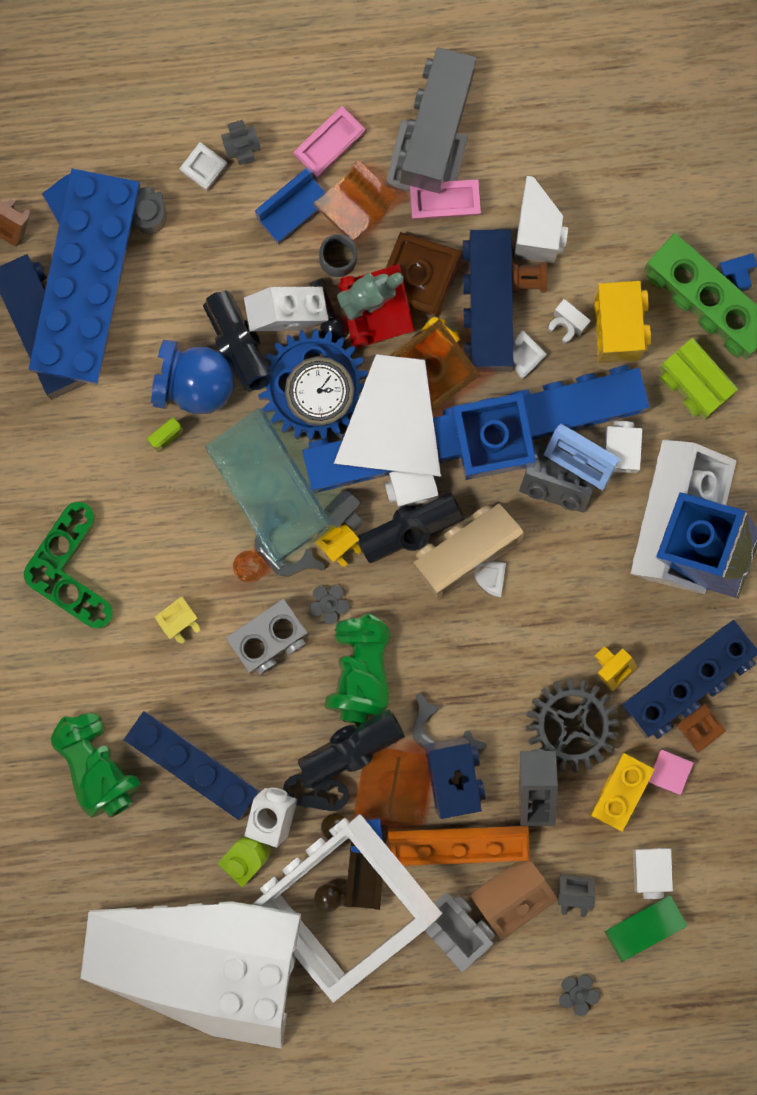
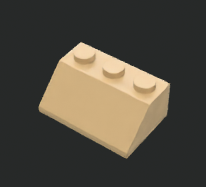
[413,503,524,600]

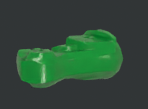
[325,613,391,724]
[51,713,141,818]

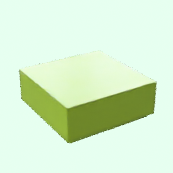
[146,417,183,452]

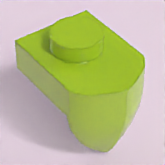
[217,835,271,888]

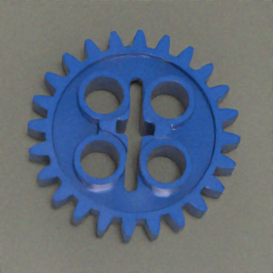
[258,329,368,442]

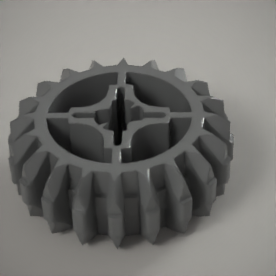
[525,678,620,773]

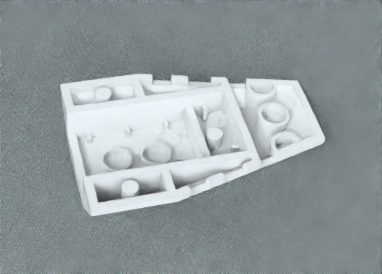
[80,901,301,1048]

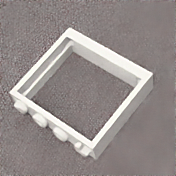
[253,814,442,1003]

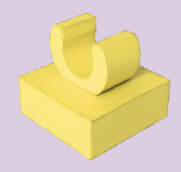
[155,596,200,644]

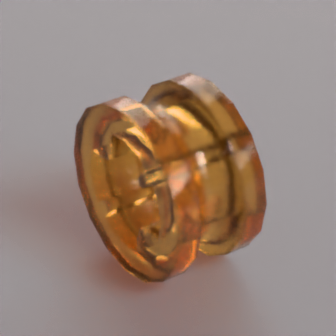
[233,551,265,583]

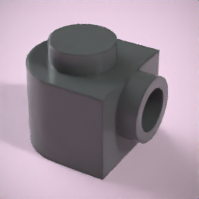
[133,187,167,234]

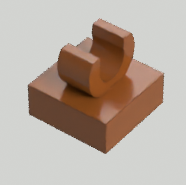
[0,200,30,247]
[676,703,726,752]

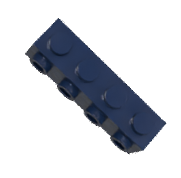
[620,620,757,739]

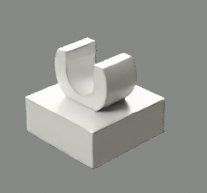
[548,299,591,344]

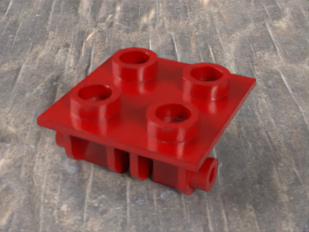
[338,264,414,349]

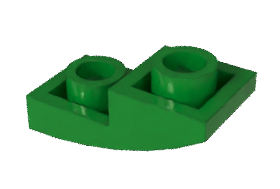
[604,895,687,963]

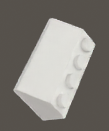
[630,440,737,594]

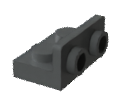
[519,441,599,513]

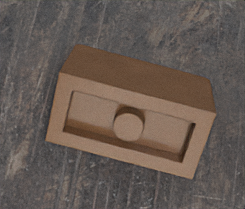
[471,860,558,940]

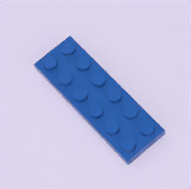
[29,168,140,385]

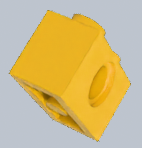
[588,753,655,832]

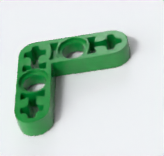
[24,502,114,629]

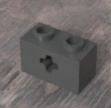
[519,749,558,826]

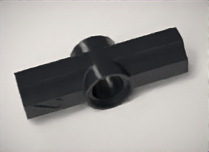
[203,290,273,392]
[357,492,465,563]
[298,709,405,788]

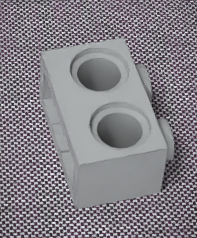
[226,599,308,675]

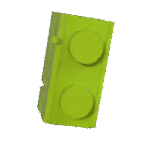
[659,338,739,420]

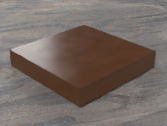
[386,232,463,318]

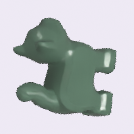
[337,273,403,320]

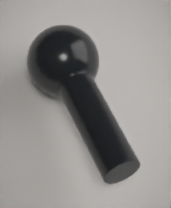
[309,278,348,342]

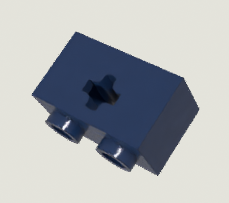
[424,737,486,819]

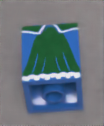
[656,492,757,599]

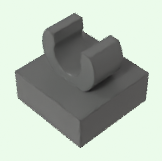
[320,489,364,531]
[558,874,595,917]

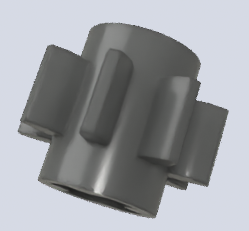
[221,120,261,165]

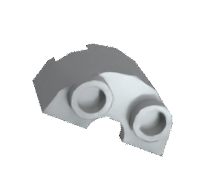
[424,892,496,973]

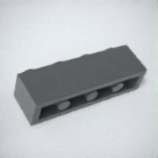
[396,47,477,194]

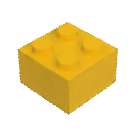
[593,281,651,364]

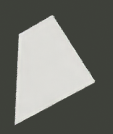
[334,354,441,476]

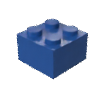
[452,393,536,480]

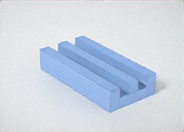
[544,424,620,490]

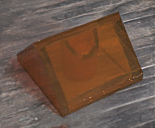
[389,319,480,411]
[354,748,430,826]

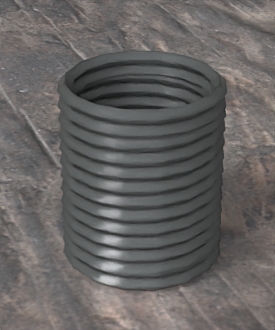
[319,234,357,277]

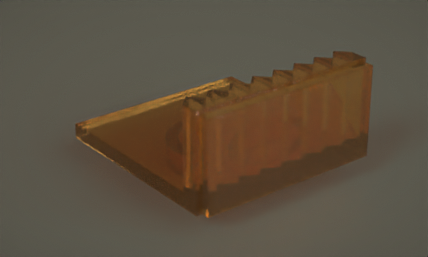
[313,160,396,241]

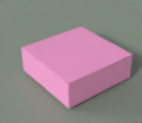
[649,749,693,795]

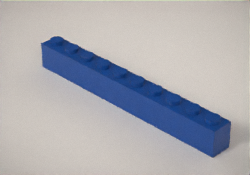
[302,365,650,494]

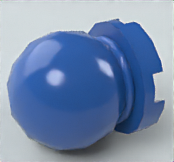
[151,339,235,414]

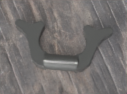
[255,504,325,577]
[412,693,487,750]

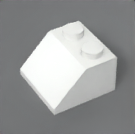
[514,176,568,264]

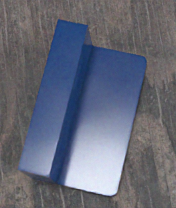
[255,167,331,245]

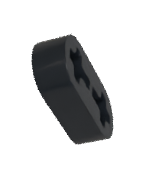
[283,774,349,811]

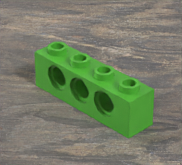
[644,232,757,360]

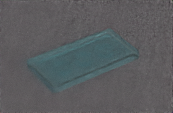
[205,408,332,563]

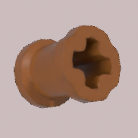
[512,262,547,293]

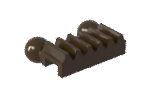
[314,813,388,912]

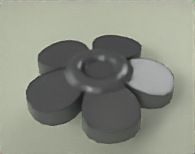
[309,585,349,624]
[559,975,600,1016]

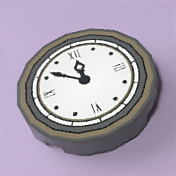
[285,356,355,427]

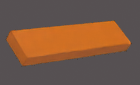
[388,826,530,866]

